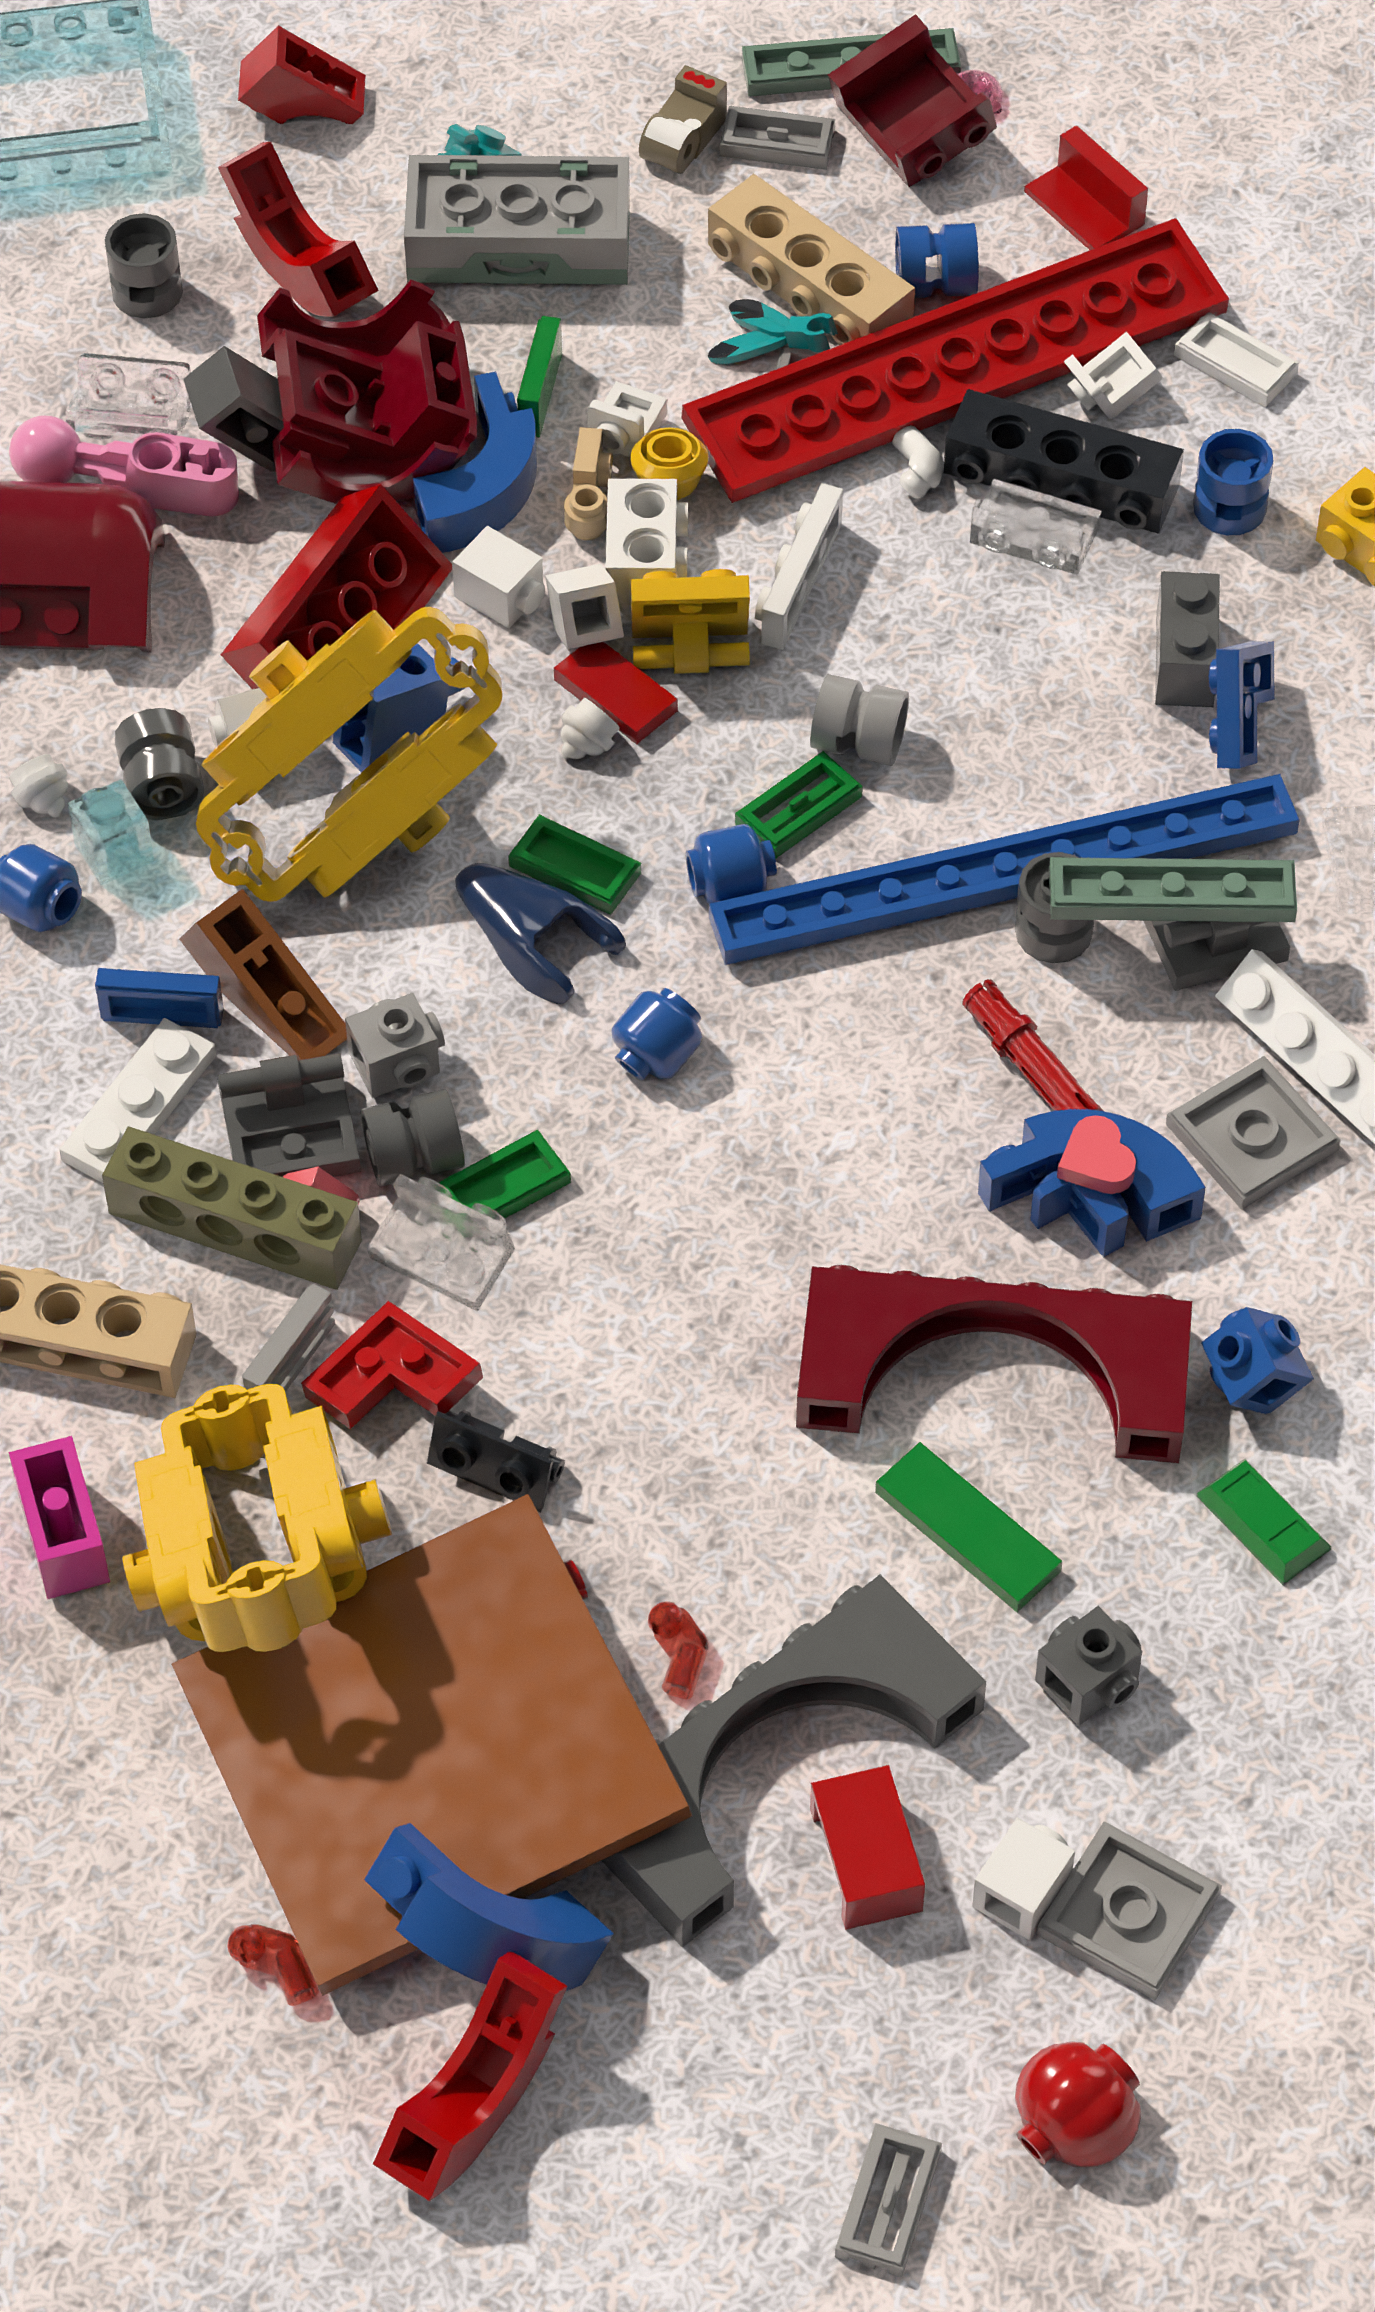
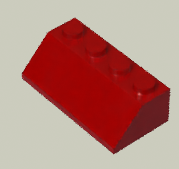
[220,484,452,690]

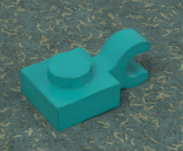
[438,124,522,156]

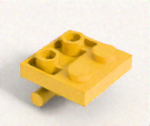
[631,569,750,674]

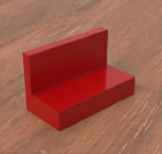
[1024,125,1148,250]

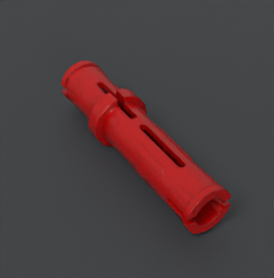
[962,979,1103,1111]

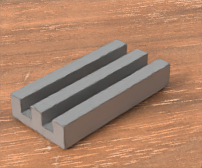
[720,106,835,170]
[242,1283,335,1392]
[835,2123,942,2277]

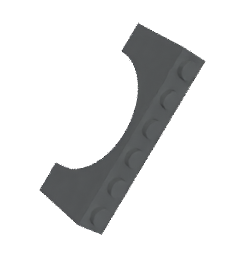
[601,1574,987,1948]

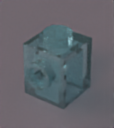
[67,779,154,886]

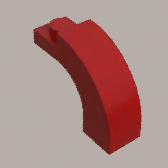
[217,142,379,317]
[373,1951,568,2202]

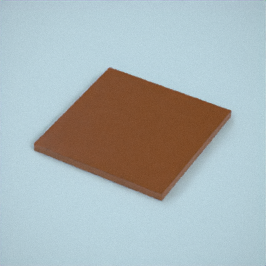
[171,1494,692,1996]

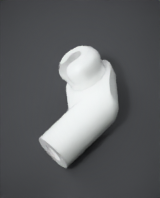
[892,426,944,499]

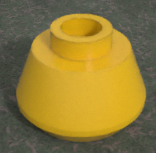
[631,427,708,500]

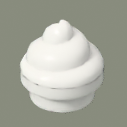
[560,698,620,759]
[9,754,68,818]

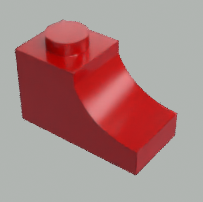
[238,25,366,124]

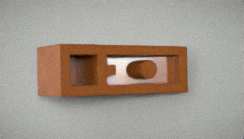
[179,888,347,1060]

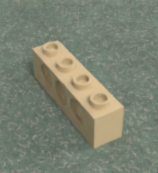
[708,173,915,345]
[0,1264,197,1398]

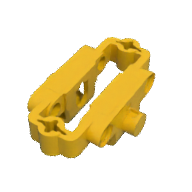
[196,607,503,902]
[122,1384,392,1652]

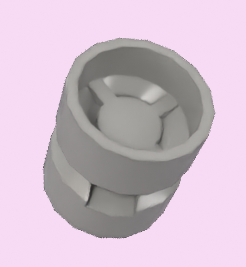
[810,674,910,766]

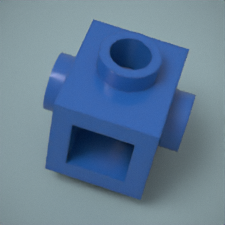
[1201,1307,1314,1414]

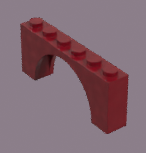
[796,1265,1193,1464]

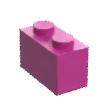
[8,1436,110,1600]

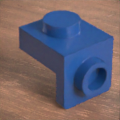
[1030,1170,1129,1258]

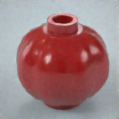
[1015,2042,1141,2167]

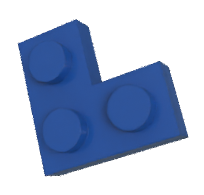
[1209,641,1275,769]

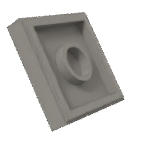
[1166,1056,1341,1210]
[1036,1821,1222,2000]

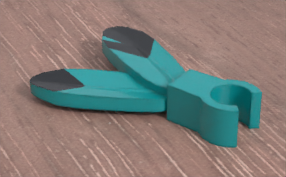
[708,299,838,364]

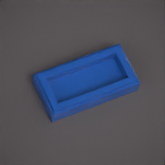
[95,968,224,1029]

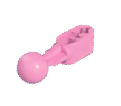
[9,415,239,516]

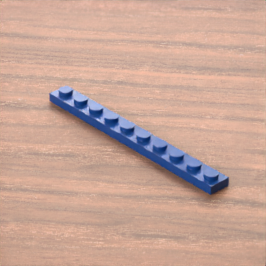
[709,774,1300,965]

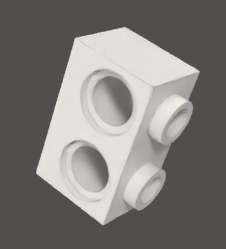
[606,479,688,603]

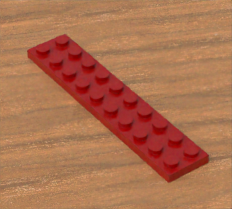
[681,218,1229,503]

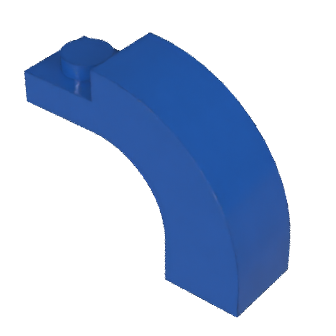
[413,371,537,553]
[978,1109,1206,1242]
[364,1823,614,1991]

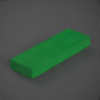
[875,1442,1062,1612]

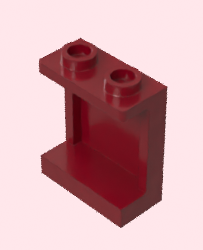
[828,14,997,187]

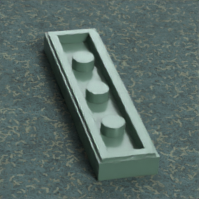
[742,28,961,97]
[1049,857,1297,922]

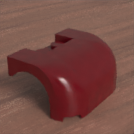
[257,279,477,504]
[0,481,165,652]

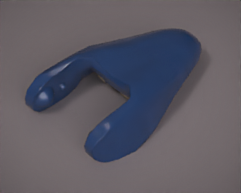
[455,863,626,1004]

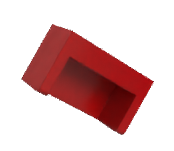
[810,1765,925,1930]

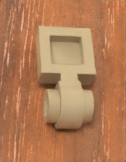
[564,427,613,540]

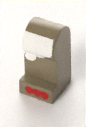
[639,65,727,174]

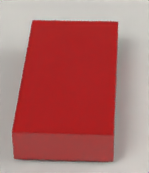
[554,642,678,744]

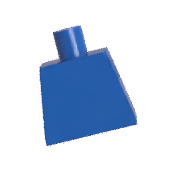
[332,643,465,772]

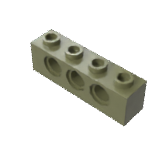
[102,1126,362,1290]

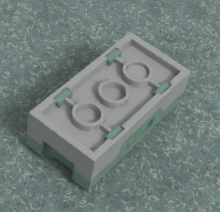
[404,155,630,285]

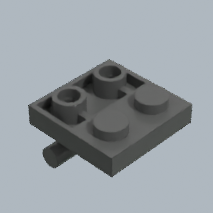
[1144,854,1290,991]
[218,1053,361,1177]

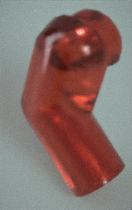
[647,1601,709,1699]
[227,1924,319,2006]

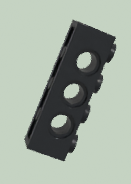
[944,389,1184,534]

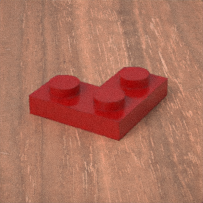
[301,1301,484,1429]

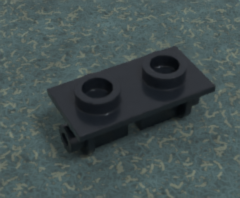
[427,1410,565,1513]

